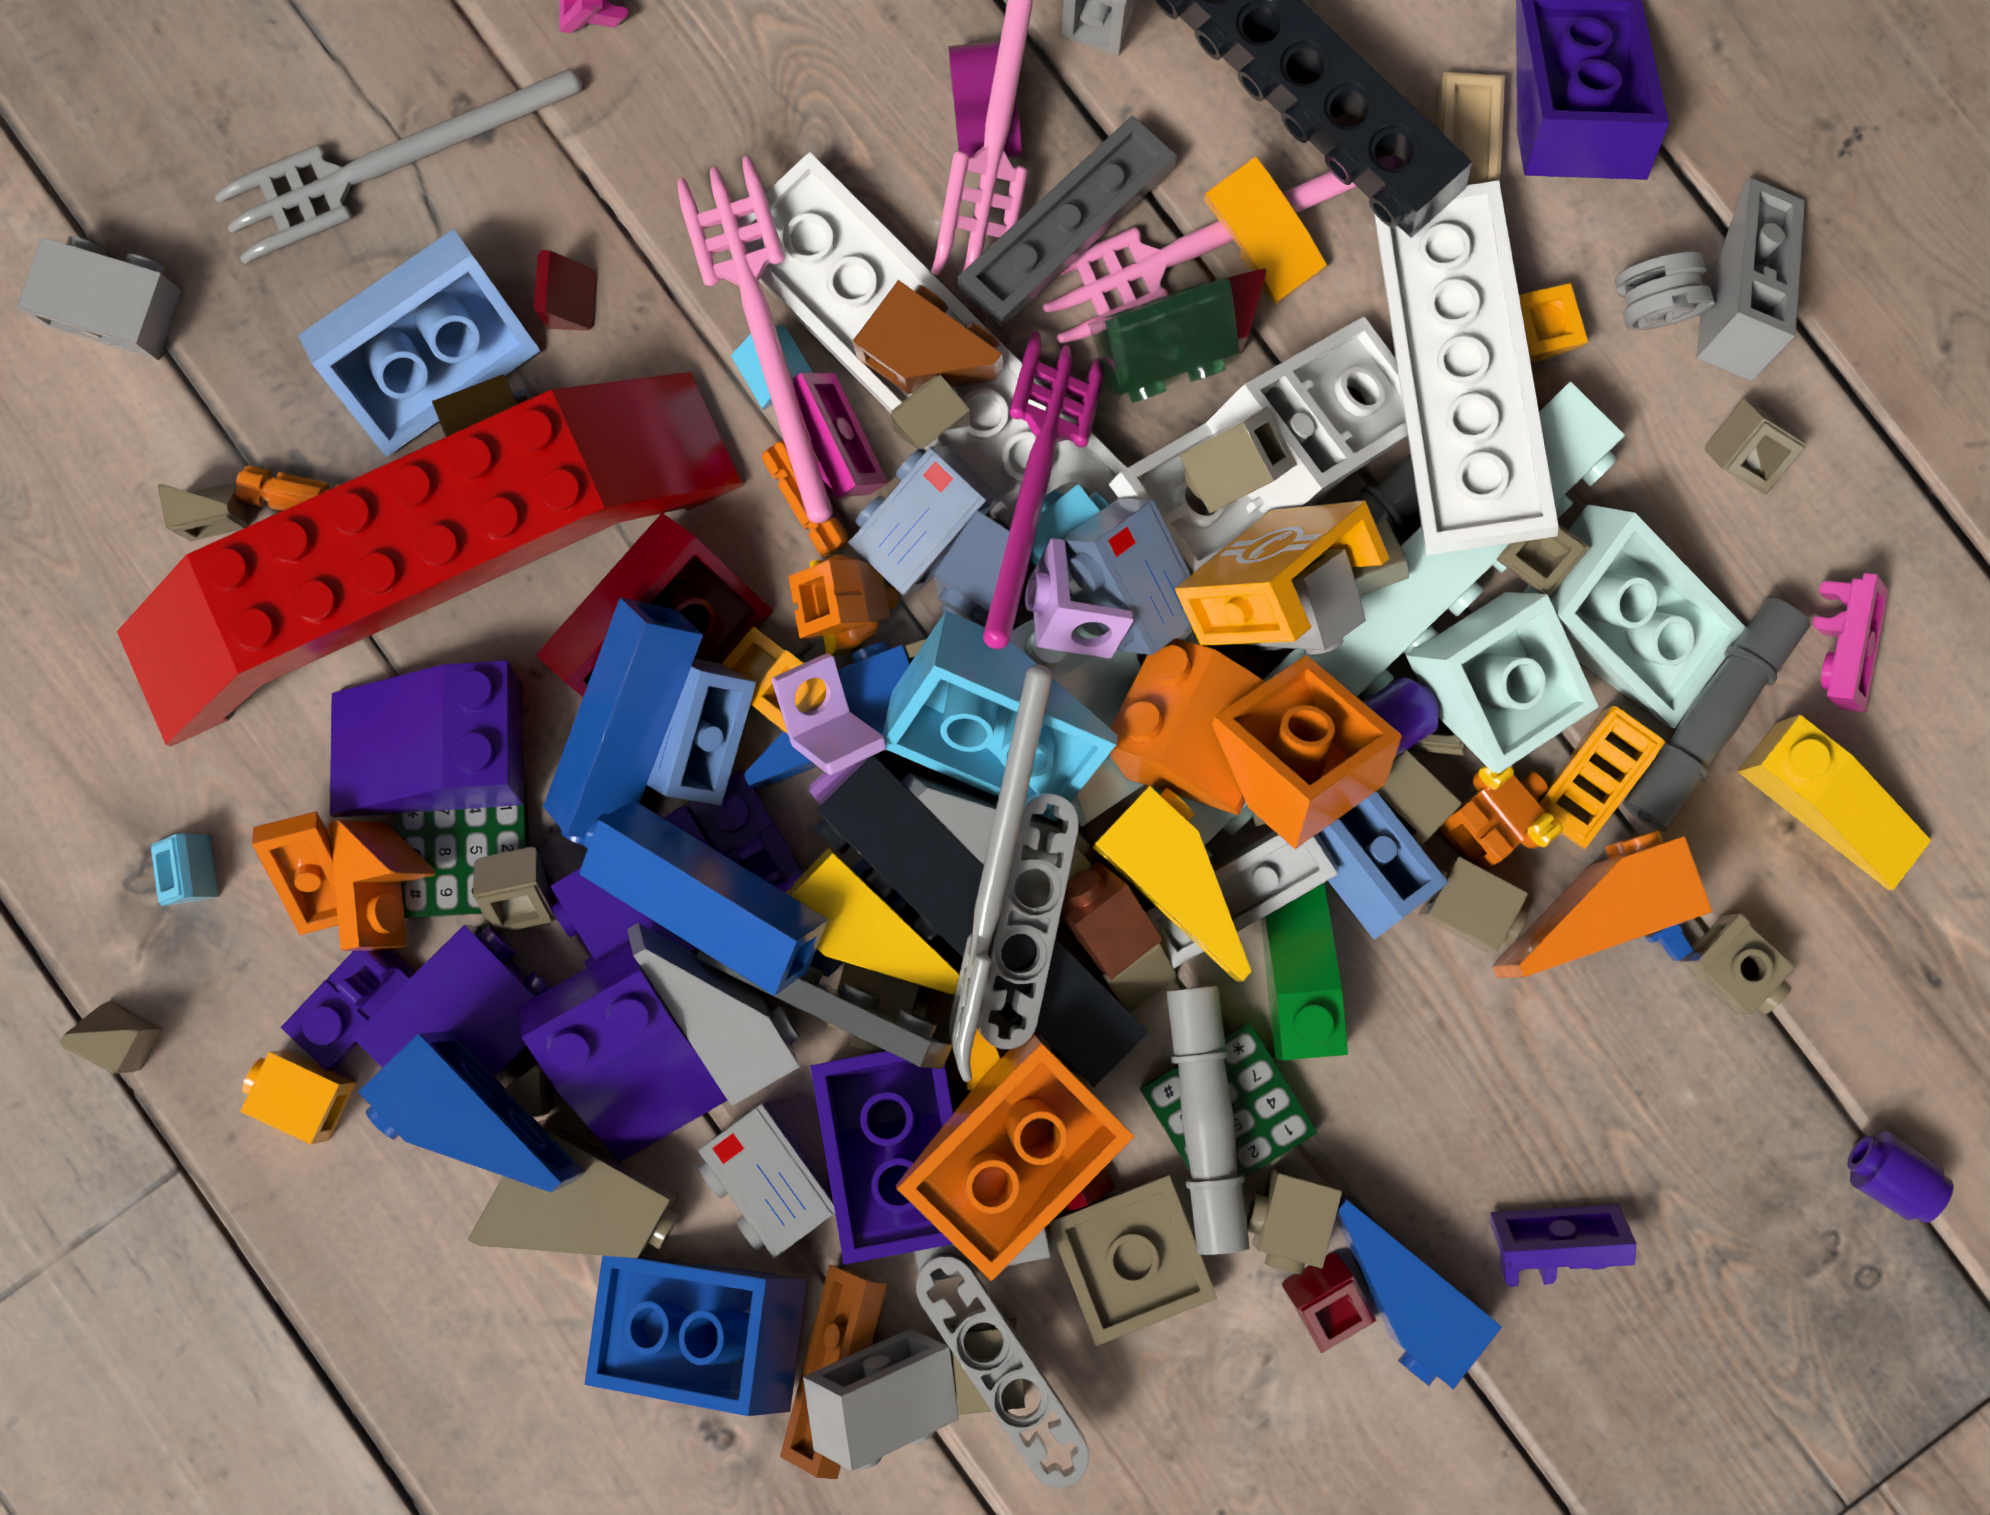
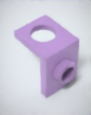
[1025,538,1134,658]
[772,653,887,775]

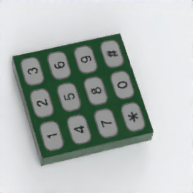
[396,785,529,919]
[1139,1022,1318,1178]

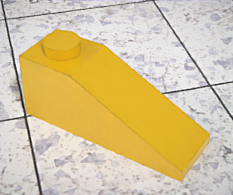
[1737,715,1932,891]
[1093,786,1252,982]
[785,848,960,995]

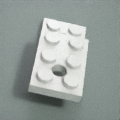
[1109,316,1408,575]

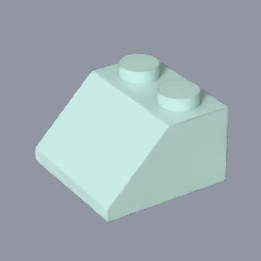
[1406,592,1599,773]

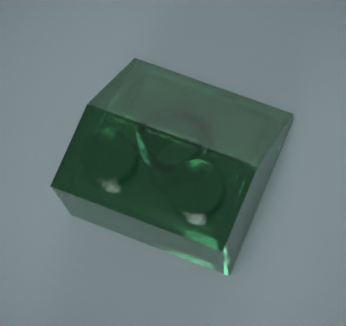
[1088,277,1240,403]

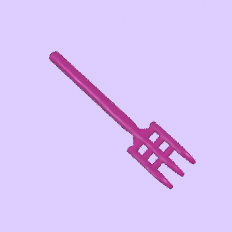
[983,331,1103,649]

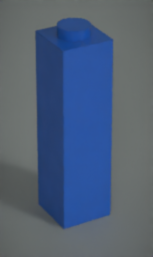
[543,597,703,845]
[579,801,829,996]

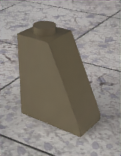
[468,1119,680,1258]

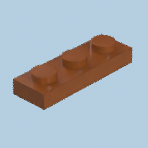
[780,1264,887,1479]

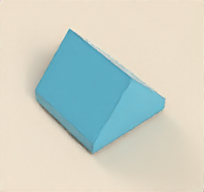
[731,325,813,410]
[151,833,219,906]

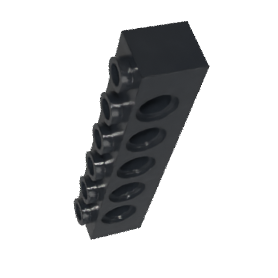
[1155,0,1472,238]

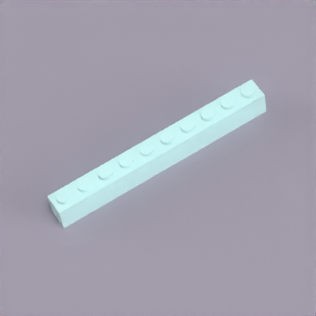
[1152,381,1625,859]

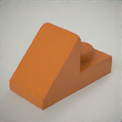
[252,811,338,935]
[329,820,436,951]

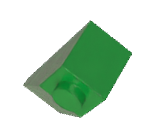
[1261,883,1348,1060]

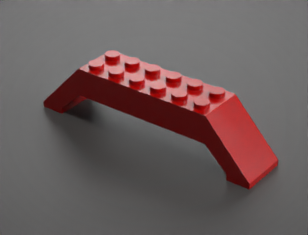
[117,372,743,747]

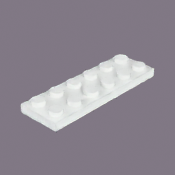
[1374,180,1559,556]

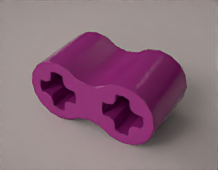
[948,41,1022,159]

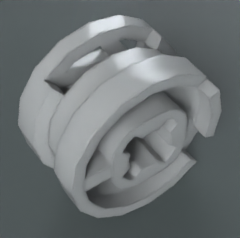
[1615,251,1715,331]

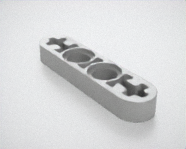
[977,793,1078,1049]
[916,1253,1089,1488]

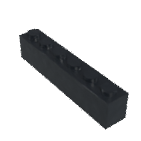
[814,755,1148,1088]

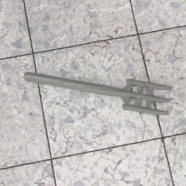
[215,69,582,263]
[949,665,1053,1082]

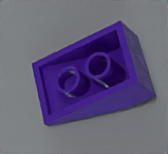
[1516,0,1669,180]
[330,660,524,818]
[519,944,728,1162]
[810,1051,956,1265]

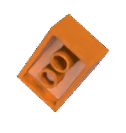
[1492,830,1713,978]
[896,1033,1135,1282]

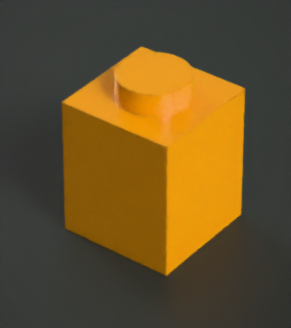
[240,1050,357,1145]

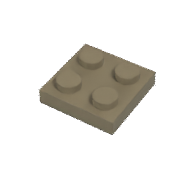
[1049,1173,1218,1346]

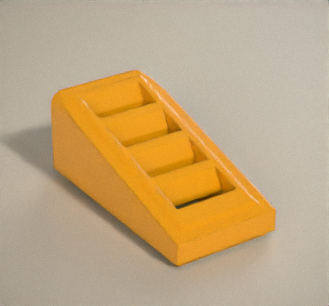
[1538,706,1666,849]

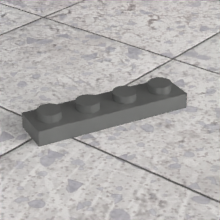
[957,116,1177,328]
[696,949,953,1069]

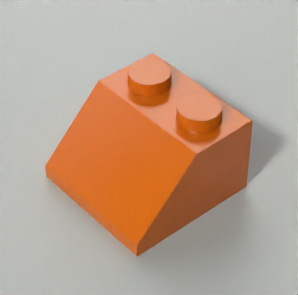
[1109,638,1266,815]
[1212,655,1402,850]

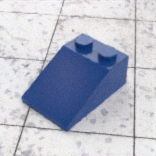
[358,1031,585,1193]
[584,1256,807,1416]

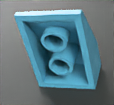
[882,610,1118,822]

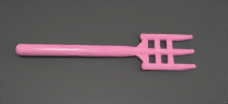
[931,0,1033,275]
[1043,155,1398,343]
[677,156,832,523]

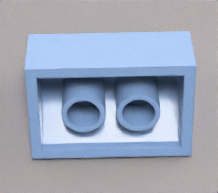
[298,229,540,457]

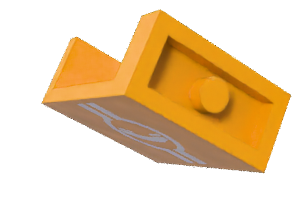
[1175,501,1390,645]

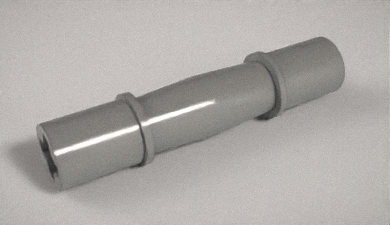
[1166,986,1250,1255]

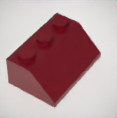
[536,512,773,697]

